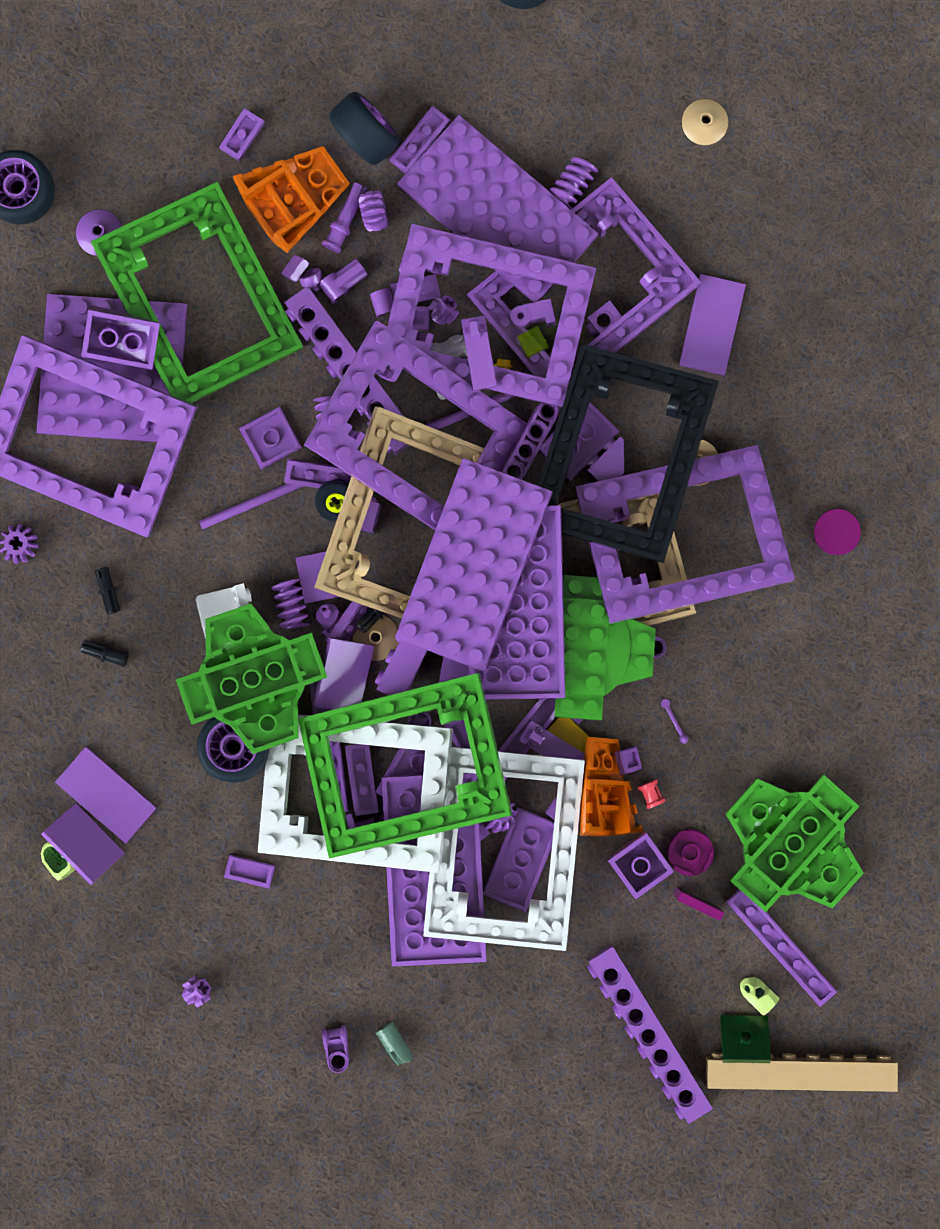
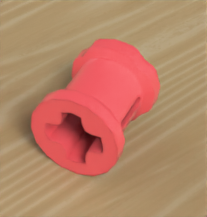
[637,779,666,809]

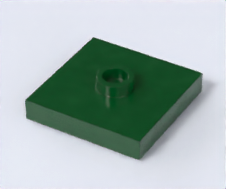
[720,1015,771,1063]

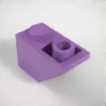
[587,437,624,482]

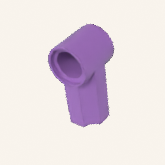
[319,259,368,304]

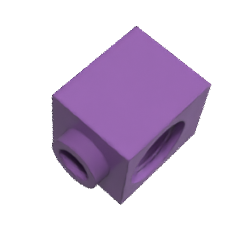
[586,301,622,337]

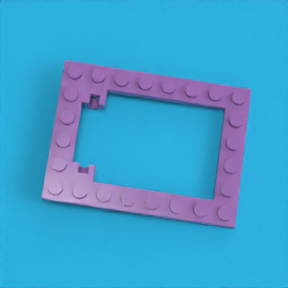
[467,177,701,390]
[387,224,596,407]
[304,321,527,530]
[0,335,198,537]
[575,445,795,624]

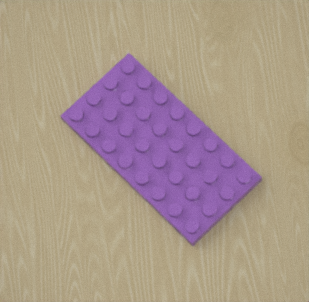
[397,115,598,302]
[395,458,553,672]
[469,505,566,699]
[382,773,487,966]

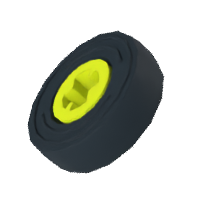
[315,480,349,522]

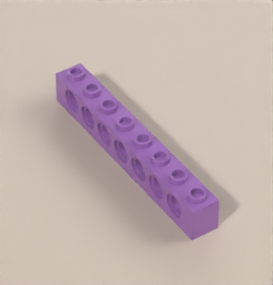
[285,286,409,456]
[587,944,713,1124]

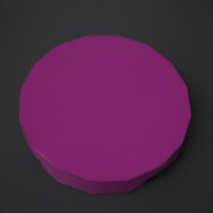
[814,509,861,556]
[667,829,714,876]

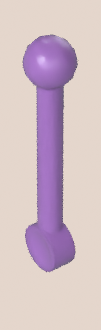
[661,699,689,744]

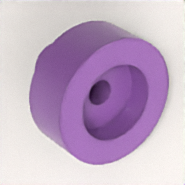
[299,268,324,292]
[316,604,341,629]

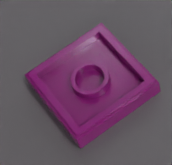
[673,887,724,920]

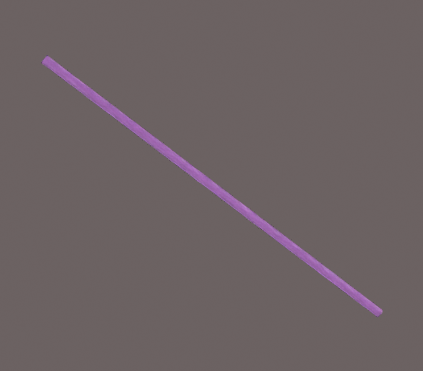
[199,393,516,529]

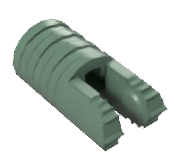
[375,1021,413,1065]

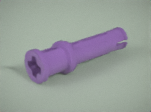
[322,183,367,254]

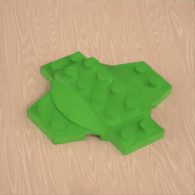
[554,575,656,721]
[176,603,327,754]
[725,774,864,912]

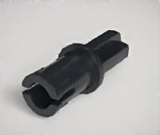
[94,567,120,615]
[356,607,385,633]
[81,640,129,667]

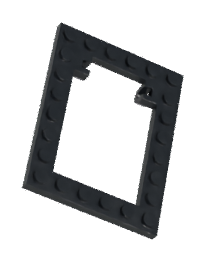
[538,344,719,563]

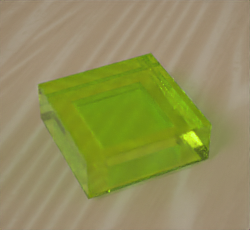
[517,326,549,358]

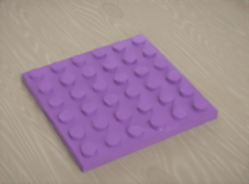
[36,294,188,442]

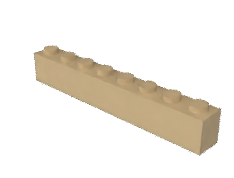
[705,1052,898,1092]

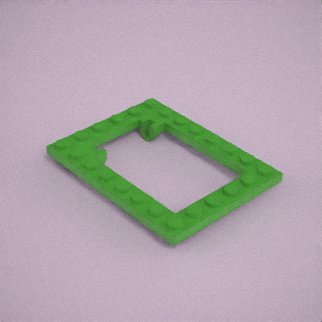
[91,182,303,404]
[298,673,513,859]

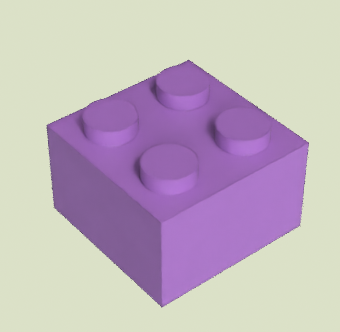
[606,831,674,899]

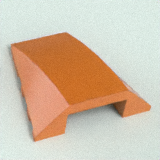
[233,146,350,253]
[579,737,643,837]

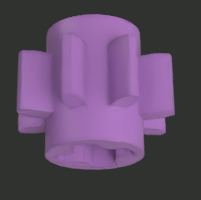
[429,296,459,325]
[182,976,211,1008]

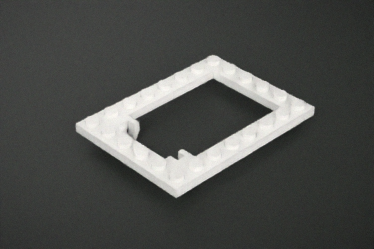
[258,714,453,873]
[423,747,585,951]

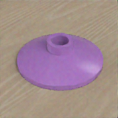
[76,210,122,256]

